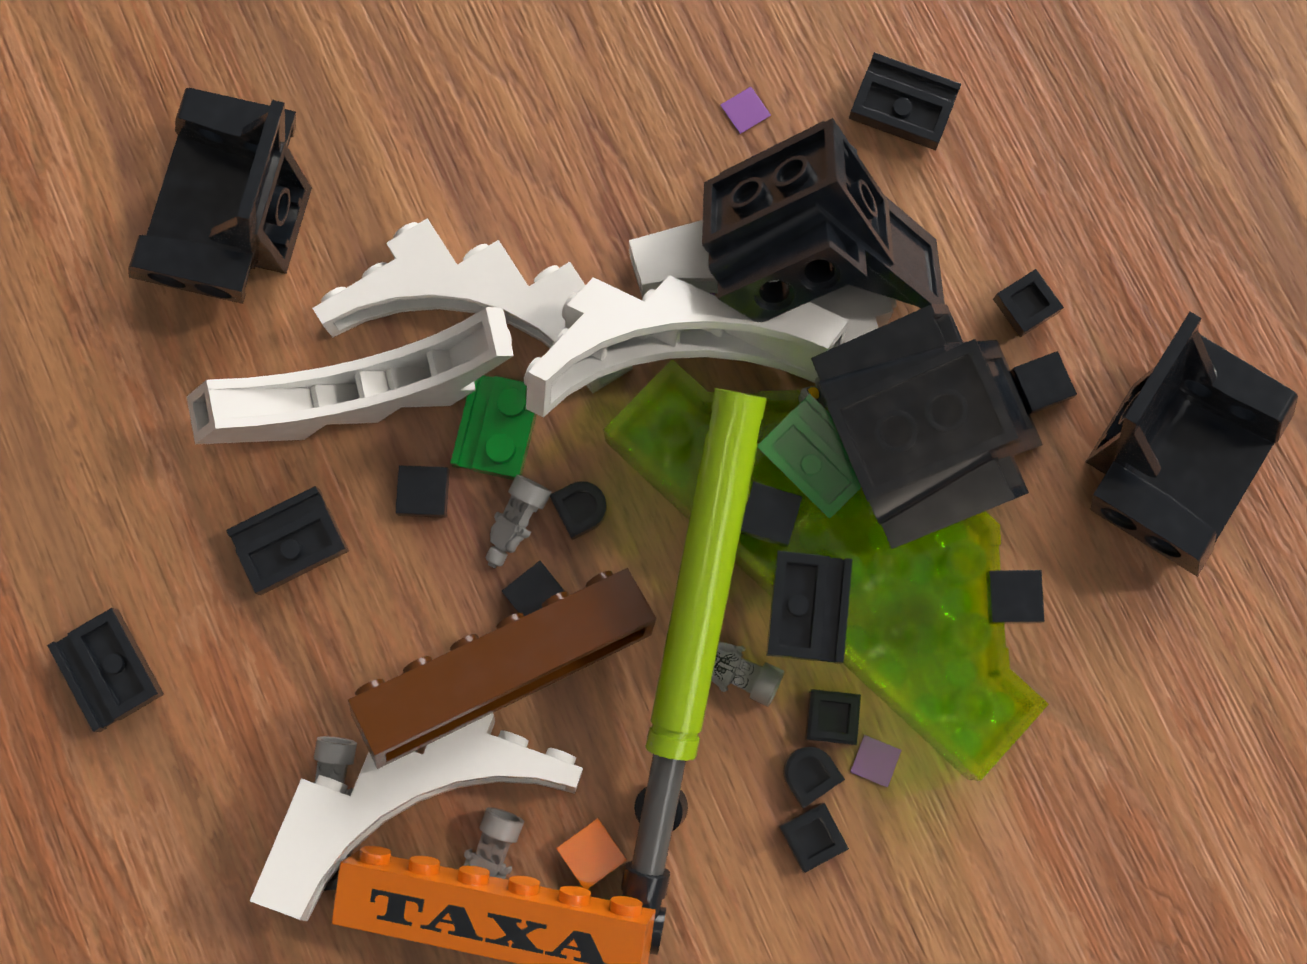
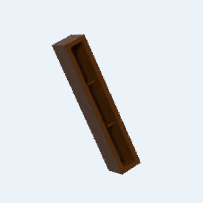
[348,568,657,769]

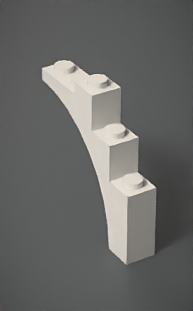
[312,218,633,393]
[629,220,897,343]
[524,275,849,417]
[187,307,514,444]
[250,713,583,921]

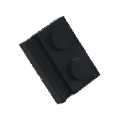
[849,52,961,150]
[226,486,349,596]
[766,551,853,664]
[47,608,164,732]

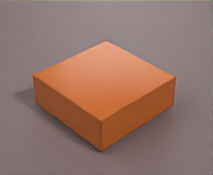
[556,817,627,889]

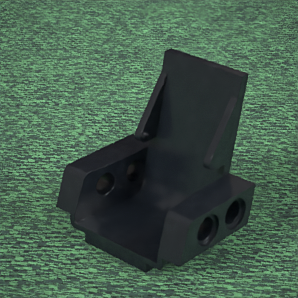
[128,88,312,304]
[702,118,945,322]
[811,304,1043,549]
[1086,311,1298,577]

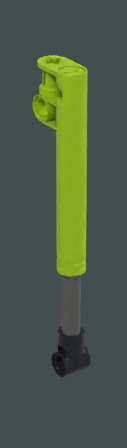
[621,388,767,955]

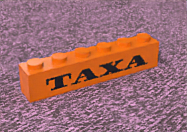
[331,846,656,964]

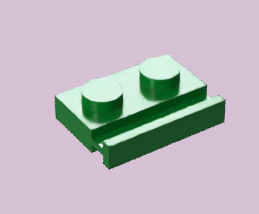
[450,375,537,480]
[758,393,861,519]

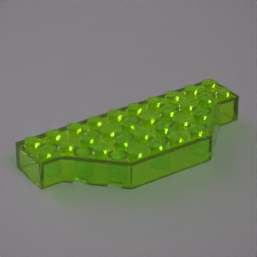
[603,359,1049,781]

